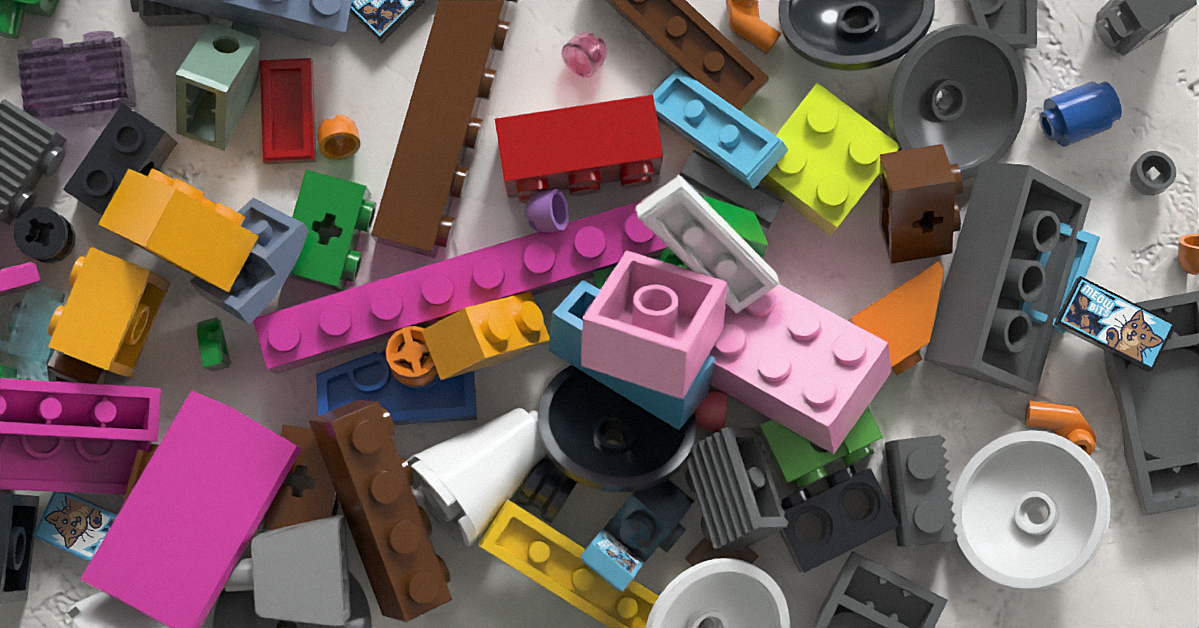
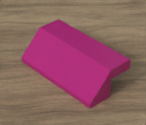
[0,378,161,495]
[80,390,301,628]

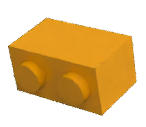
[421,292,550,380]

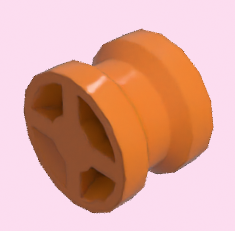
[386,326,438,387]

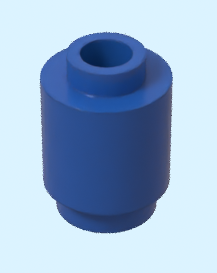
[1039,81,1122,147]

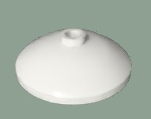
[952,431,1110,590]
[645,558,790,628]

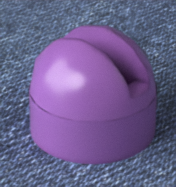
[524,188,569,233]

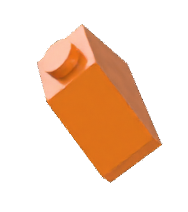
[848,261,944,376]

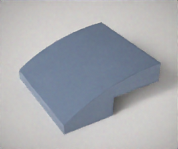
[190,198,309,325]

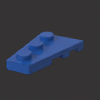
[316,350,477,425]

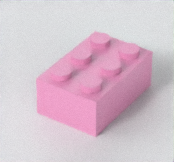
[709,285,892,454]

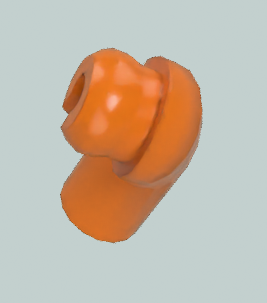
[726,0,781,54]
[1025,401,1096,456]

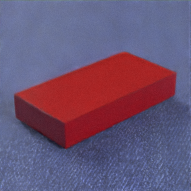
[260,58,317,164]

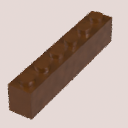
[371,0,519,258]

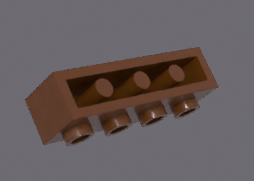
[309,400,452,622]

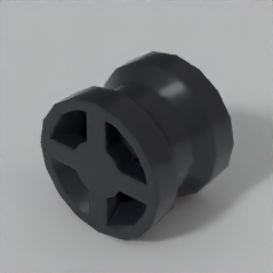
[13,207,75,264]
[516,457,578,524]

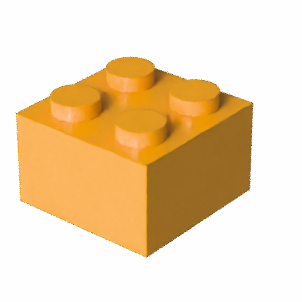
[98,168,259,292]
[48,247,171,378]

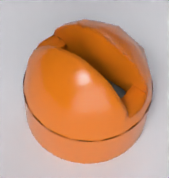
[317,114,361,160]
[1177,234,1199,275]

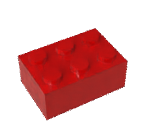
[494,94,663,204]

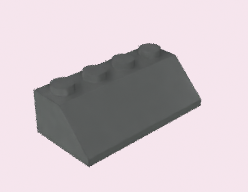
[924,161,1091,396]

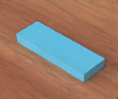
[653,67,789,189]

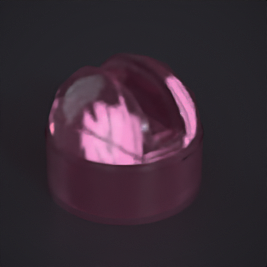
[561,32,607,78]

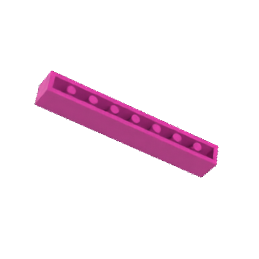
[253,199,667,374]

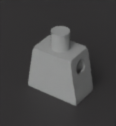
[224,515,351,626]

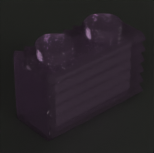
[17,31,137,120]

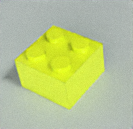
[759,83,900,236]

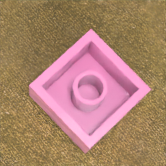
[581,251,727,399]

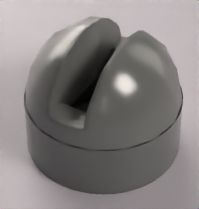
[1130,151,1176,196]

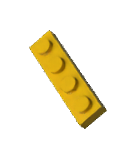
[478,499,659,628]

